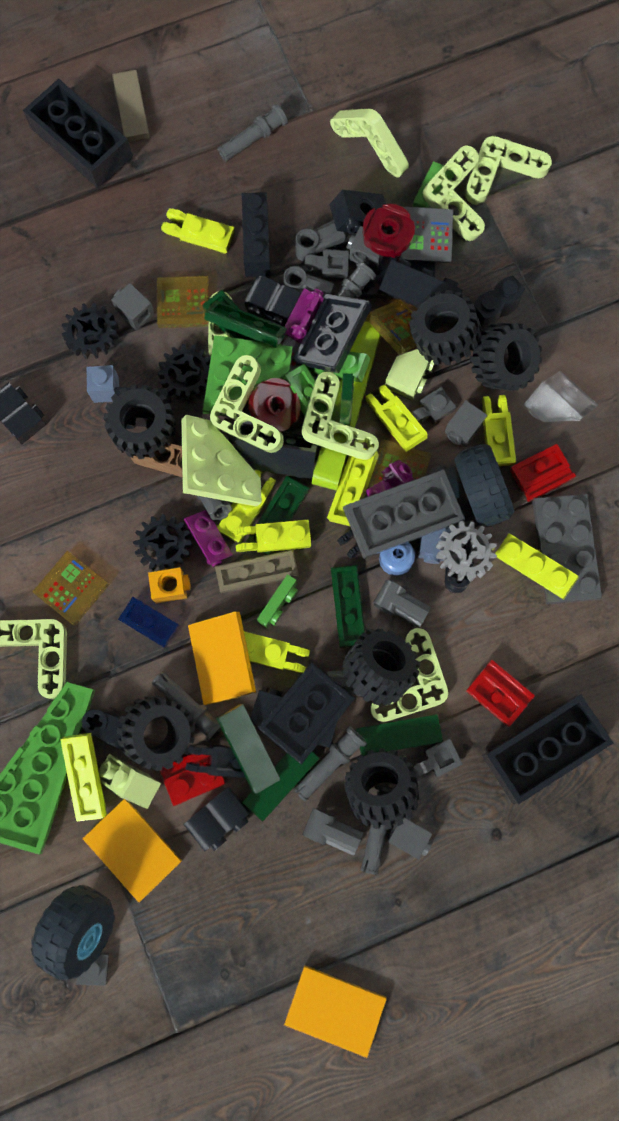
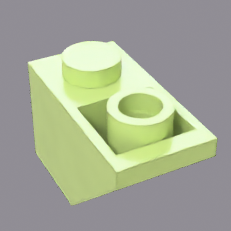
[385,349,435,400]
[99,754,161,809]

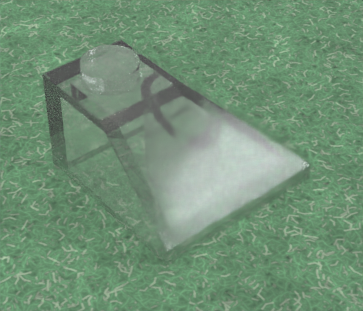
[524,371,598,422]

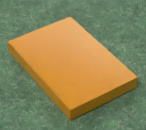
[188,611,256,705]
[83,799,182,902]
[284,965,386,1058]

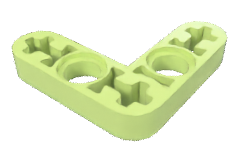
[330,109,409,177]
[465,136,552,205]
[423,146,485,241]
[210,355,284,453]
[302,371,379,460]
[0,619,67,699]
[370,628,448,722]

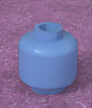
[379,542,415,576]

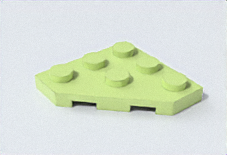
[182,415,262,506]

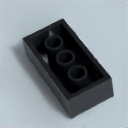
[23,78,133,188]
[482,694,613,805]

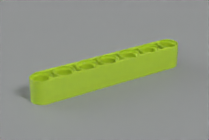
[312,321,383,491]

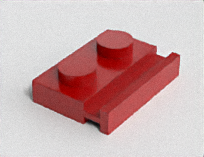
[509,444,576,502]
[465,660,535,727]
[160,746,226,806]

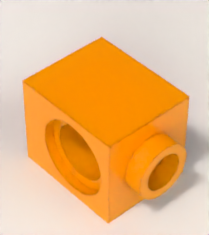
[148,567,191,604]

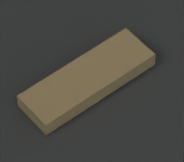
[112,70,150,142]
[215,550,299,593]

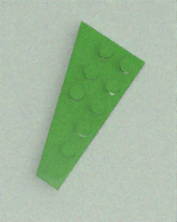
[0,682,95,855]

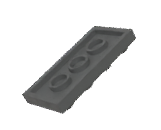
[343,470,465,559]
[532,494,602,604]

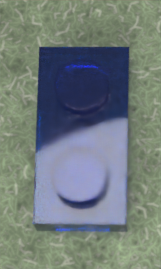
[118,597,180,648]

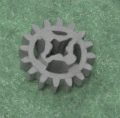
[436,521,497,581]

